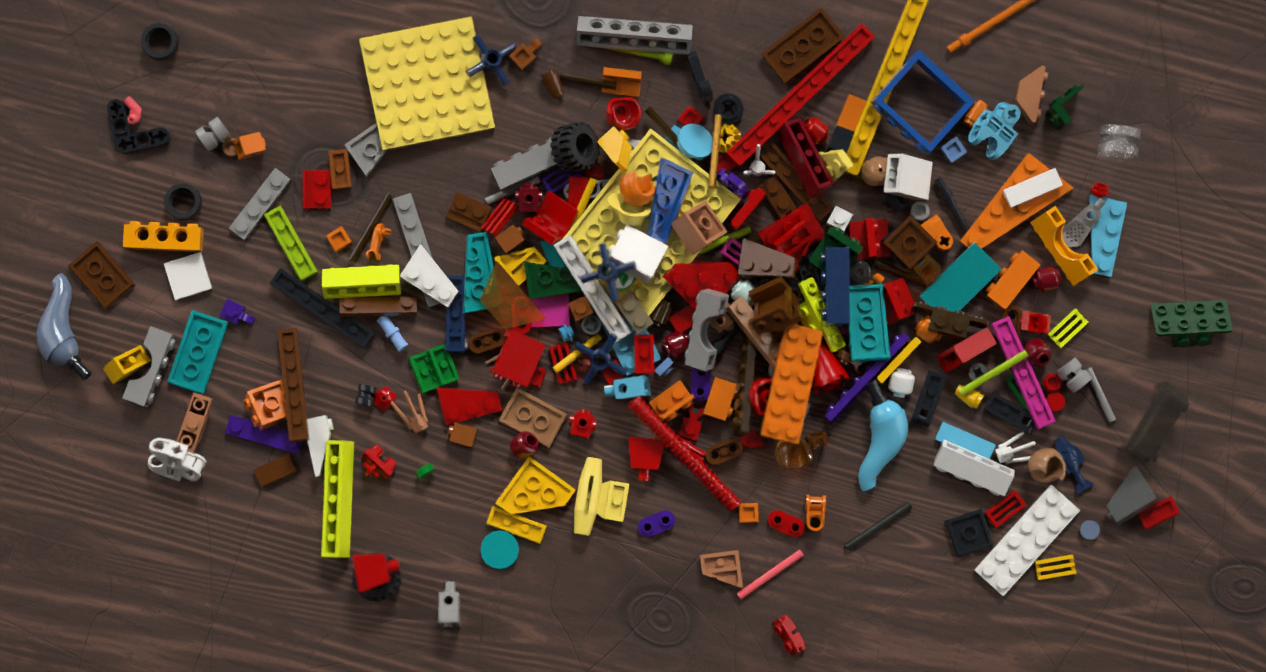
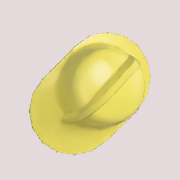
[608,194,651,229]

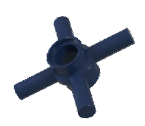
[466,34,517,86]
[580,243,637,301]
[574,333,627,384]

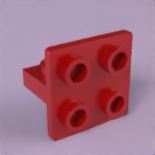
[849,218,890,260]
[883,278,917,325]

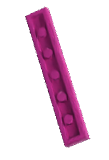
[991,316,1056,430]

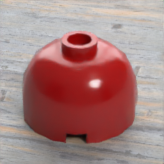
[749,378,772,416]

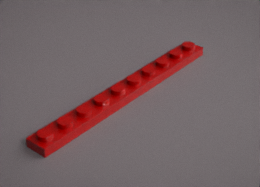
[726,23,875,167]

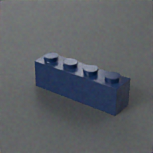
[821,247,850,327]

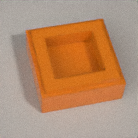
[326,226,352,253]
[739,503,759,523]

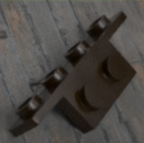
[911,301,989,340]

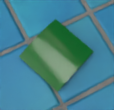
[408,344,460,394]

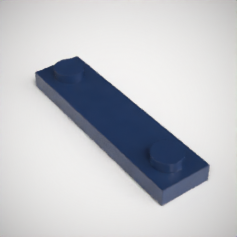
[445,276,466,353]

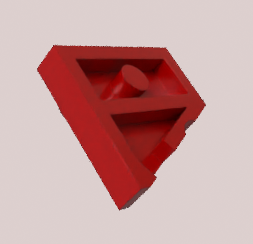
[773,220,816,271]

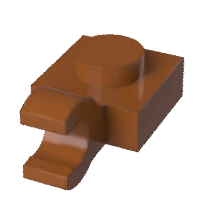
[510,38,542,70]

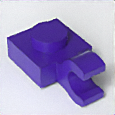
[219,299,255,324]

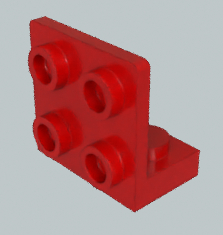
[522,191,579,245]

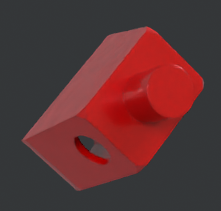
[629,437,665,481]
[352,554,400,592]

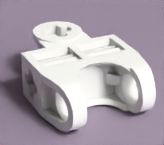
[148,438,207,482]

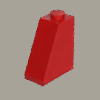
[936,327,997,373]

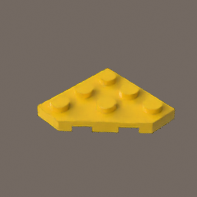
[495,457,576,515]

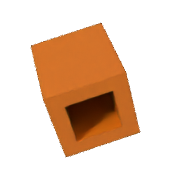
[233,132,266,160]

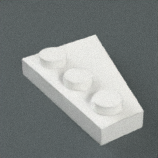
[400,244,459,308]

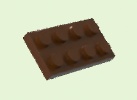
[761,7,845,84]

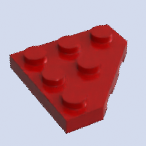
[663,262,741,311]

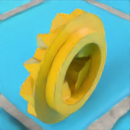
[712,123,741,153]

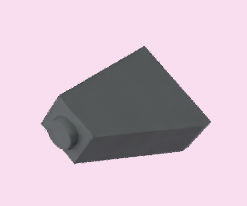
[1106,466,1158,526]

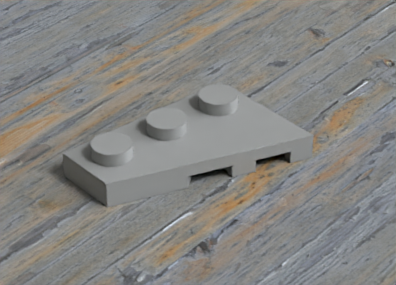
[345,123,387,176]

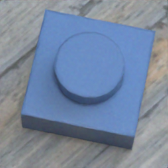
[940,136,967,163]
[654,357,673,377]

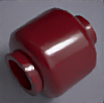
[1032,266,1062,293]
[661,331,690,359]
[1024,338,1052,367]
[510,431,538,459]

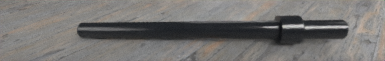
[934,177,996,280]

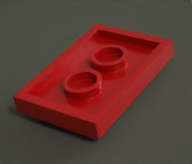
[758,203,826,252]

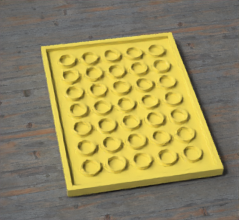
[562,128,741,316]

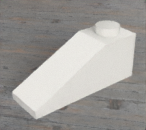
[307,415,334,477]

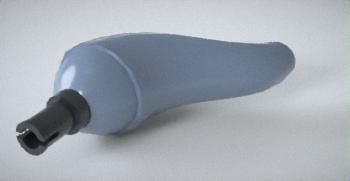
[36,273,92,381]

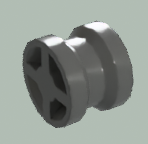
[967,363,988,382]

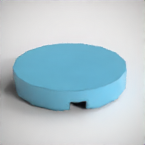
[677,124,712,160]

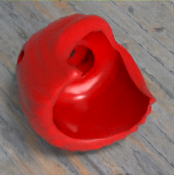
[606,97,642,131]

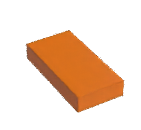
[836,94,867,131]

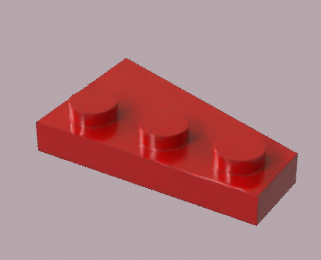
[437,387,502,425]

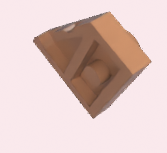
[700,550,743,588]

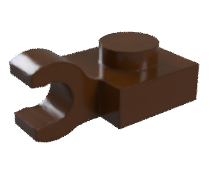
[833,349,867,375]

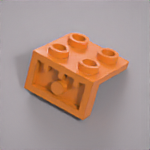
[649,380,694,421]

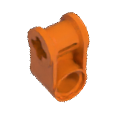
[921,214,953,252]
[805,494,826,532]

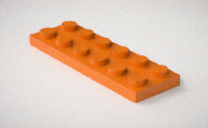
[760,324,823,444]

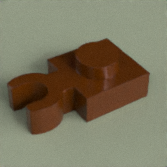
[806,430,828,449]

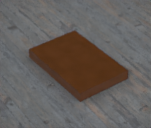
[68,241,135,309]

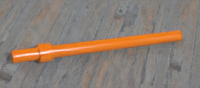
[946,0,1035,53]

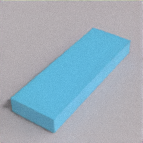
[935,422,996,459]

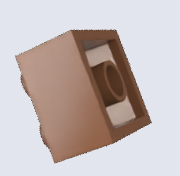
[671,201,727,255]

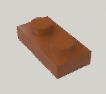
[328,149,352,190]

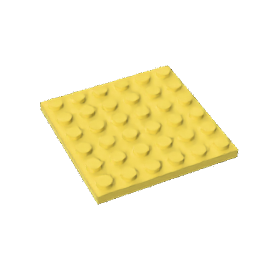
[359,17,495,151]

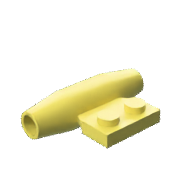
[574,457,629,536]

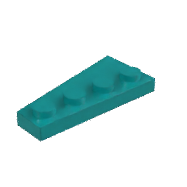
[463,232,501,314]

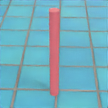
[737,549,804,599]

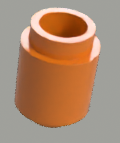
[963,100,990,128]

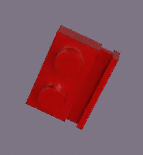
[303,170,331,209]

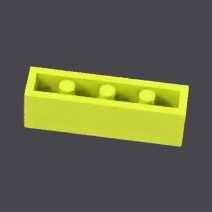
[322,265,401,299]

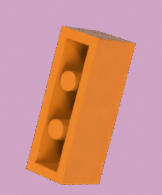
[985,250,1041,311]

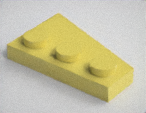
[818,149,853,182]

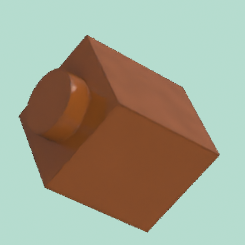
[495,224,526,254]
[568,296,595,322]
[447,422,478,448]

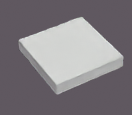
[164,252,212,300]

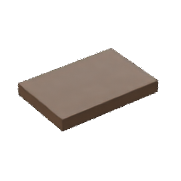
[499,388,567,448]

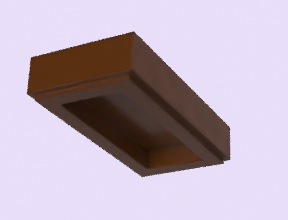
[253,454,297,487]

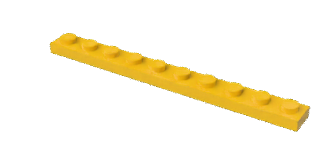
[846,0,928,176]

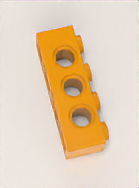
[123,221,204,252]

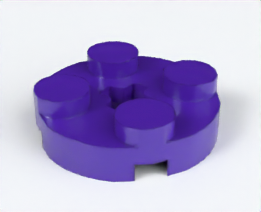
[717,169,750,199]

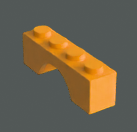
[1030,206,1098,286]

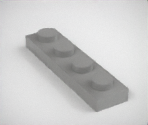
[229,168,291,240]

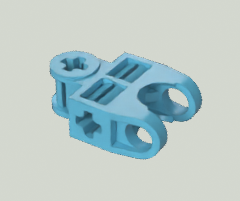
[968,102,1020,160]

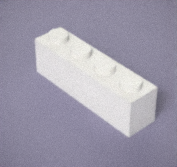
[933,440,1015,496]

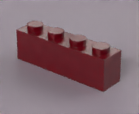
[777,118,834,199]

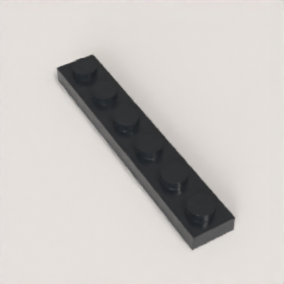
[269,268,375,349]

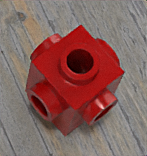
[569,409,597,439]

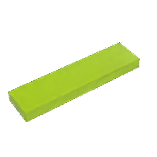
[264,205,318,282]

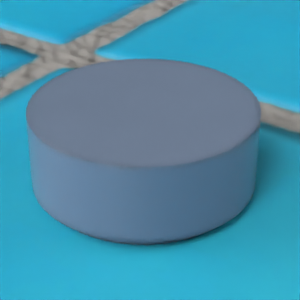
[1079,520,1100,540]

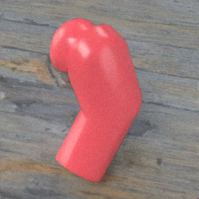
[123,96,142,125]

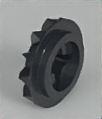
[713,93,744,124]

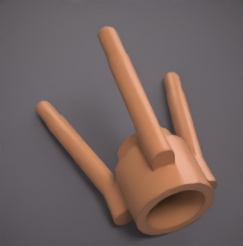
[390,391,428,433]

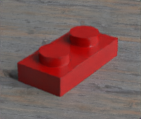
[634,335,654,374]

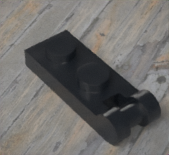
[910,370,947,427]
[984,392,1035,435]

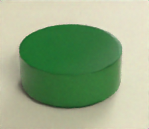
[415,463,435,480]

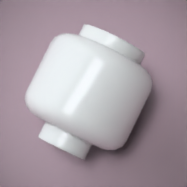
[888,368,915,398]

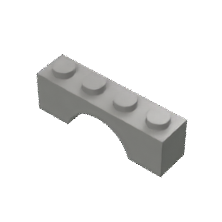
[685,289,729,371]
[123,326,176,407]

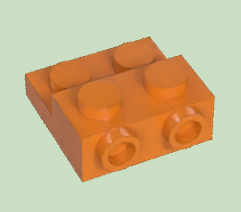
[243,379,287,431]

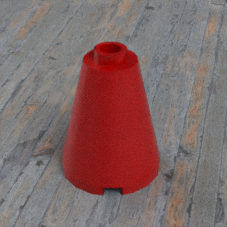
[812,341,850,395]

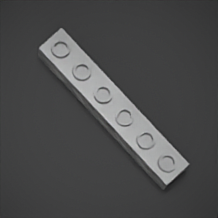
[576,16,693,54]

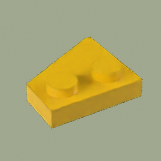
[494,247,547,287]

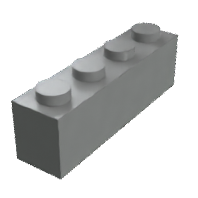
[491,138,558,191]

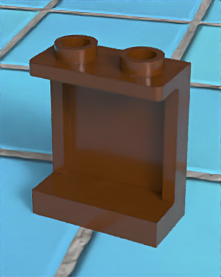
[749,276,792,335]

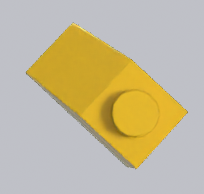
[597,126,632,173]
[103,345,151,384]

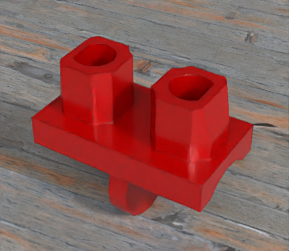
[362,445,397,481]

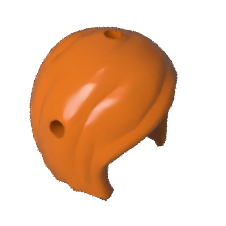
[620,172,655,207]

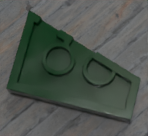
[524,261,582,299]

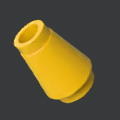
[954,384,984,409]

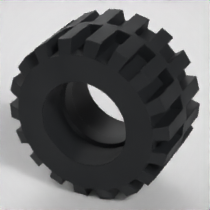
[550,122,600,173]
[351,553,402,601]

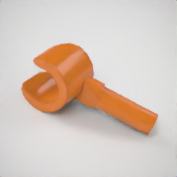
[864,273,885,285]

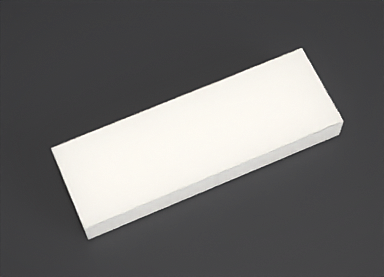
[1002,168,1063,208]

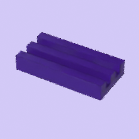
[540,167,583,194]

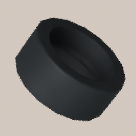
[141,23,179,61]
[164,183,202,220]

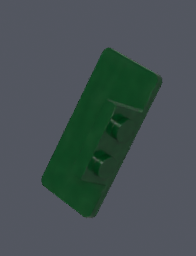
[1151,300,1233,347]

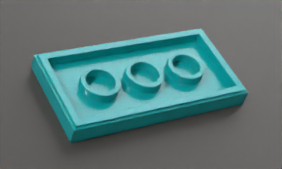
[920,242,1002,312]
[848,284,890,362]
[167,310,229,395]

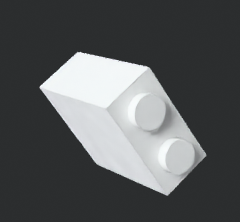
[884,154,933,200]
[608,225,668,284]

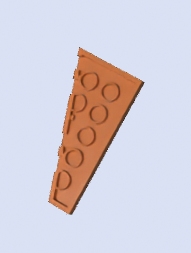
[959,153,1074,249]

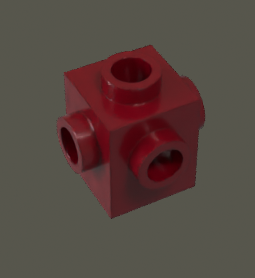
[515,183,542,212]

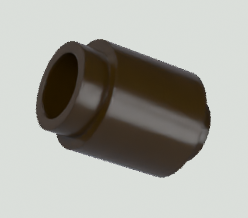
[649,299,673,329]

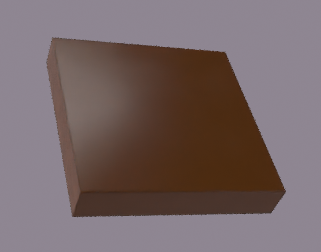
[883,215,938,270]

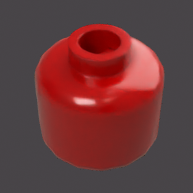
[803,117,829,145]

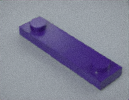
[225,415,303,454]

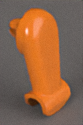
[366,224,392,260]

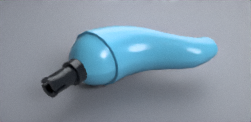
[858,380,908,491]

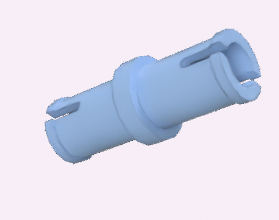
[377,316,408,352]

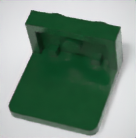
[1046,84,1084,130]
[809,226,863,272]

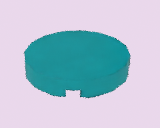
[480,531,519,569]

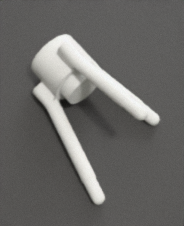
[744,144,775,177]
[995,431,1036,465]

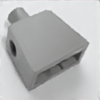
[439,582,460,627]

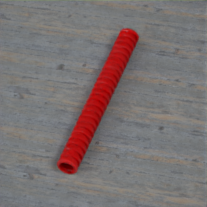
[627,396,741,512]

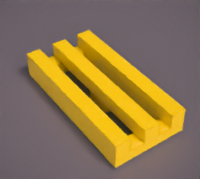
[1034,555,1076,580]

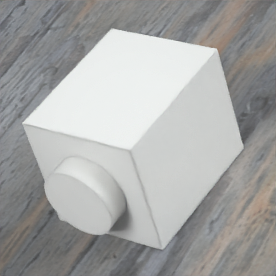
[826,206,853,231]

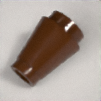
[541,69,564,99]

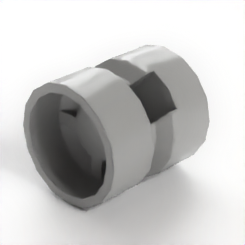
[195,116,231,151]
[1056,357,1092,393]

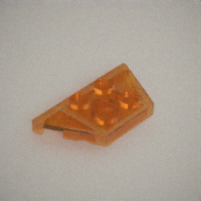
[480,262,545,330]

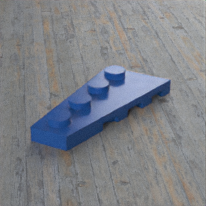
[648,158,693,244]

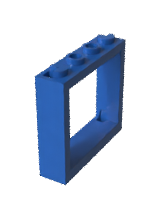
[871,50,975,153]

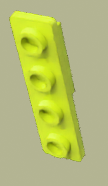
[798,277,846,352]

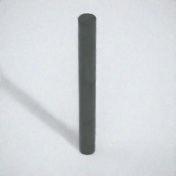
[845,502,912,550]

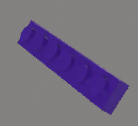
[825,333,911,424]

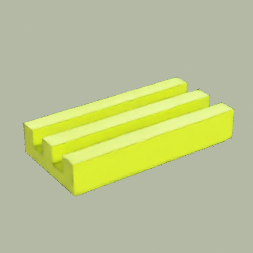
[1047,308,1088,348]

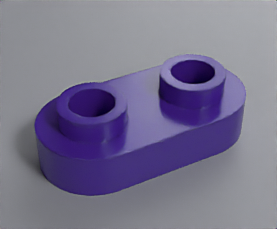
[690,367,711,402]
[638,510,675,537]

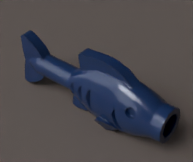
[1053,435,1093,494]

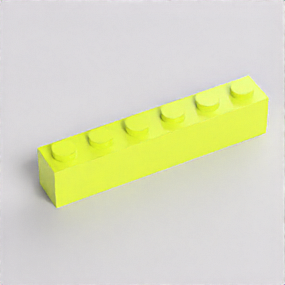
[321,440,354,557]

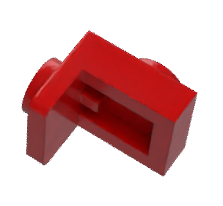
[1020,311,1051,334]

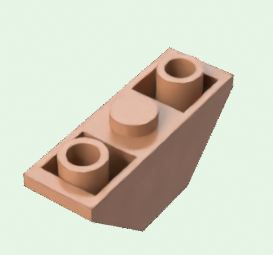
[1014,66,1048,125]
[176,393,212,453]

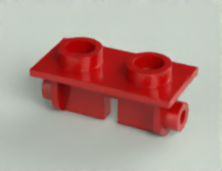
[772,614,806,656]

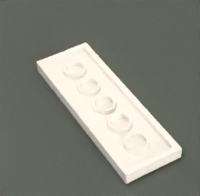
[974,485,1080,596]

